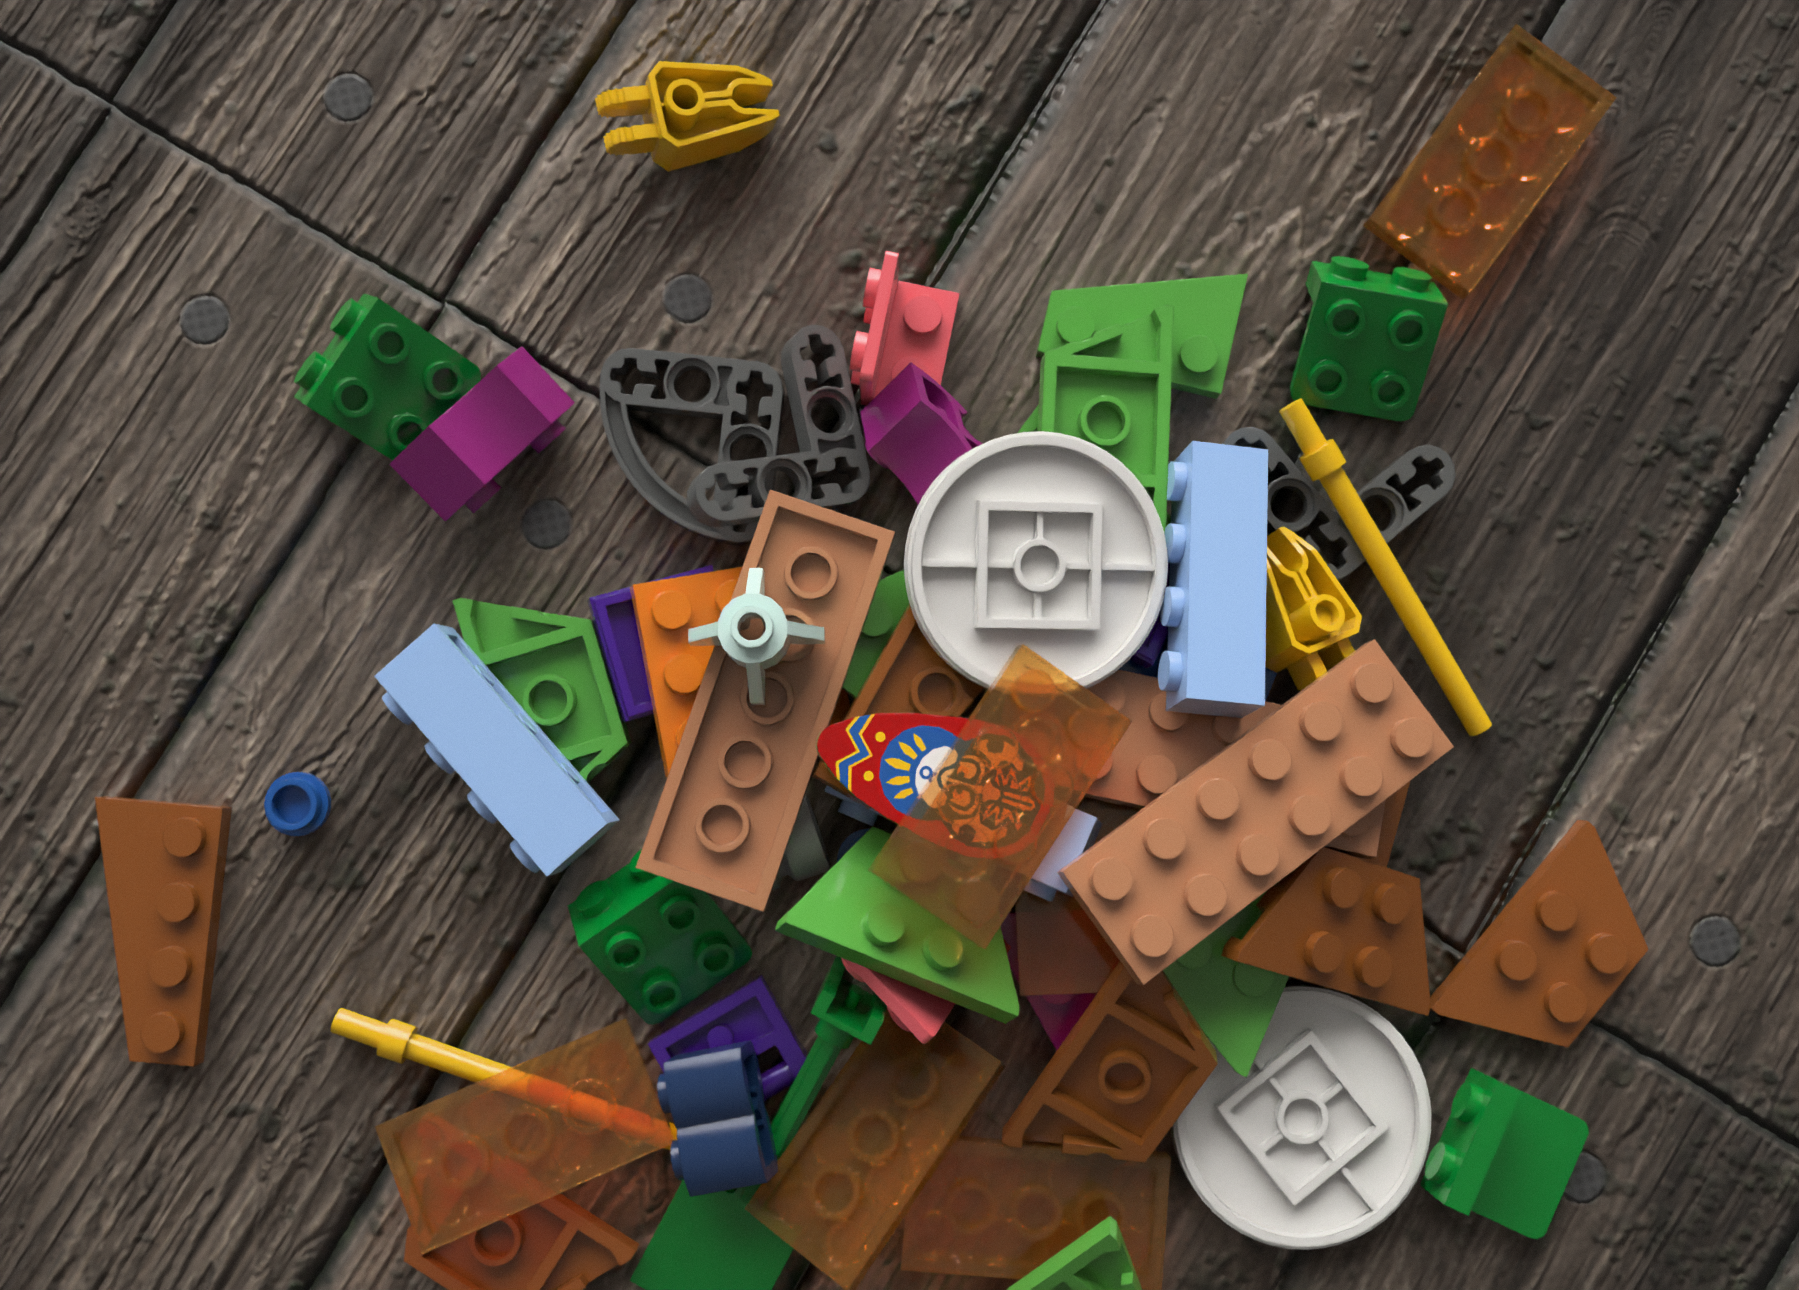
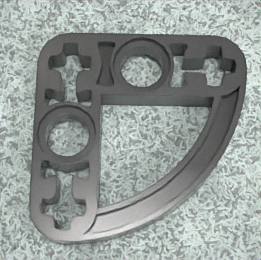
[600,348,785,546]

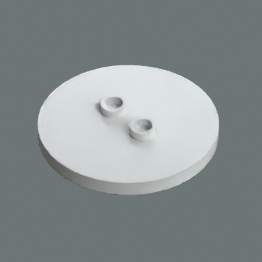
[904,431,1168,699]
[1170,984,1431,1250]

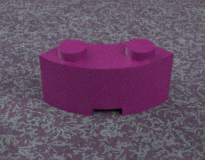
[389,346,575,521]
[860,362,983,505]

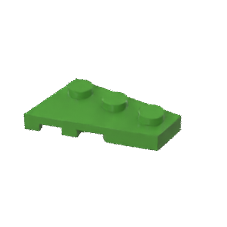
[1036,274,1248,399]

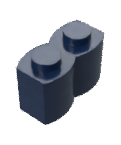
[657,1040,778,1197]

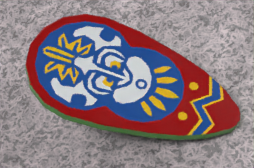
[816,713,1051,859]

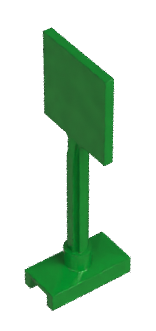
[630,956,887,1290]

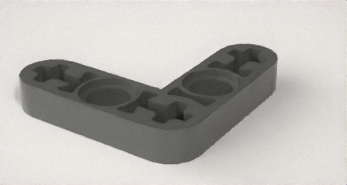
[687,325,870,527]
[1222,427,1456,580]

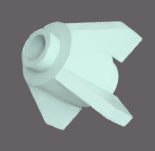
[688,568,825,705]

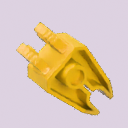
[595,61,780,172]
[1265,526,1362,691]

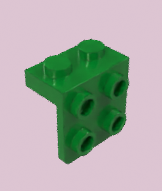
[1290,256,1448,422]
[294,293,481,461]
[567,849,752,1025]
[1420,1067,1589,1239]

